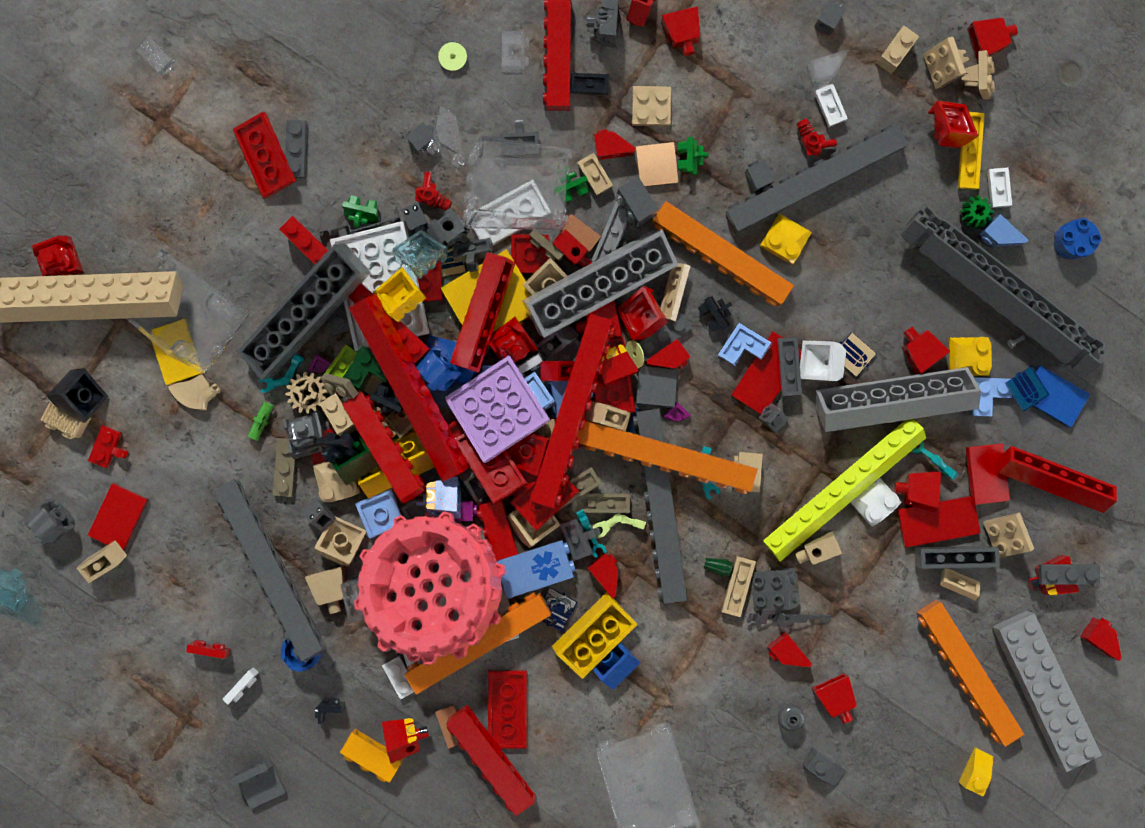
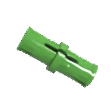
[247,401,275,441]

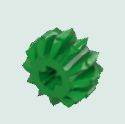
[960,195,995,229]

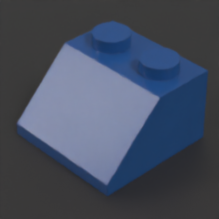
[592,642,640,690]

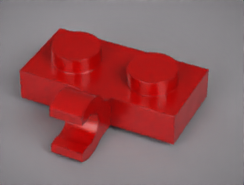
[88,425,129,468]

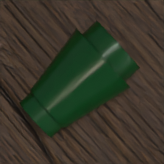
[704,558,733,578]

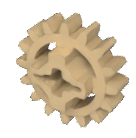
[285,372,329,414]

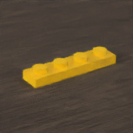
[958,112,985,190]

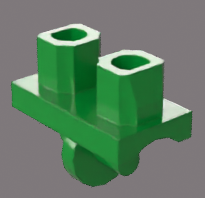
[678,137,709,175]
[554,169,589,204]
[342,195,378,228]

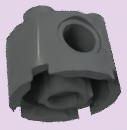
[426,208,470,253]
[24,499,74,544]

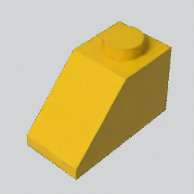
[959,747,993,796]

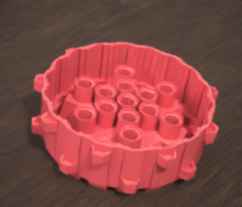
[354,511,507,665]

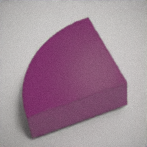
[307,354,332,374]
[664,402,691,421]

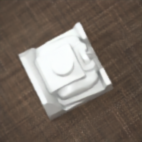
[800,341,846,381]

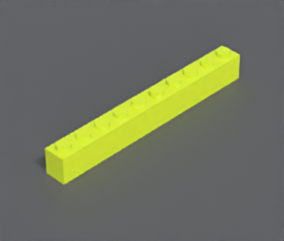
[763,419,926,562]

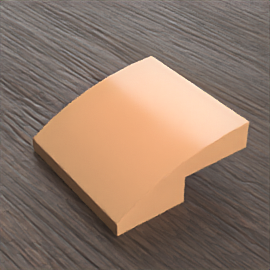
[636,142,678,186]

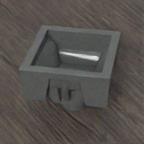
[587,0,619,48]
[283,411,327,459]

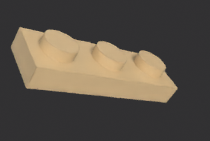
[660,263,690,321]
[721,556,756,617]

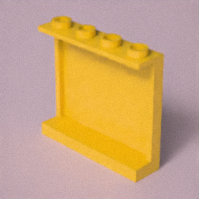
[441,249,532,346]

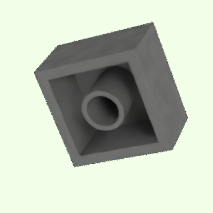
[616,176,659,228]

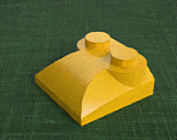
[760,213,812,265]
[948,337,992,376]

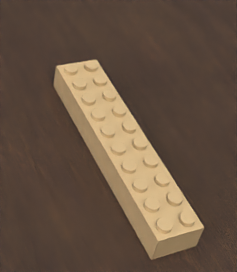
[0,271,184,323]

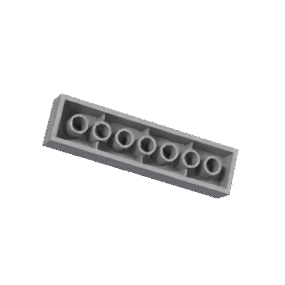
[522,229,678,338]
[816,367,981,432]
[992,611,1102,772]

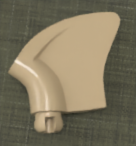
[168,374,221,411]

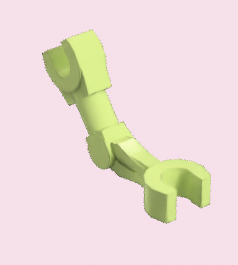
[592,513,646,538]

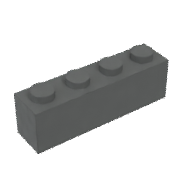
[915,546,1000,569]

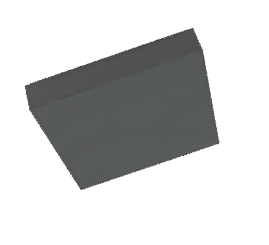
[636,366,678,408]

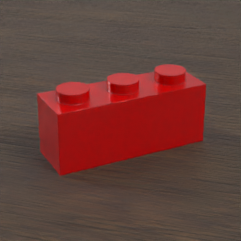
[477,500,518,561]

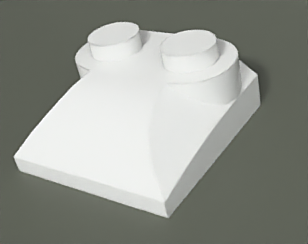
[850,478,901,527]

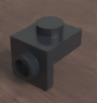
[315,698,345,724]

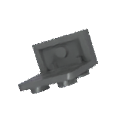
[751,567,800,610]

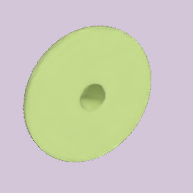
[438,42,467,71]
[626,340,644,368]

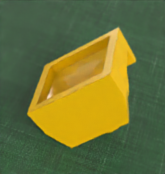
[373,267,426,322]

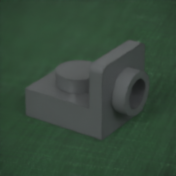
[759,403,789,433]

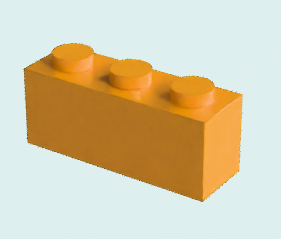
[340,729,404,783]

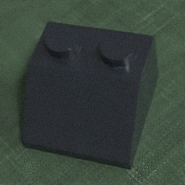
[47,368,108,423]

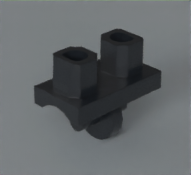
[698,296,732,331]
[370,382,403,417]
[315,432,355,463]

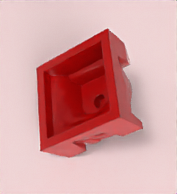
[928,101,979,148]
[31,235,84,276]
[616,286,668,340]
[488,317,538,363]

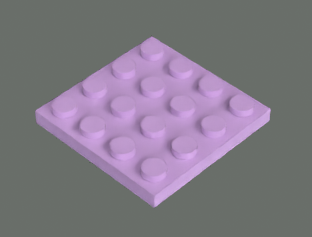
[445,356,551,463]

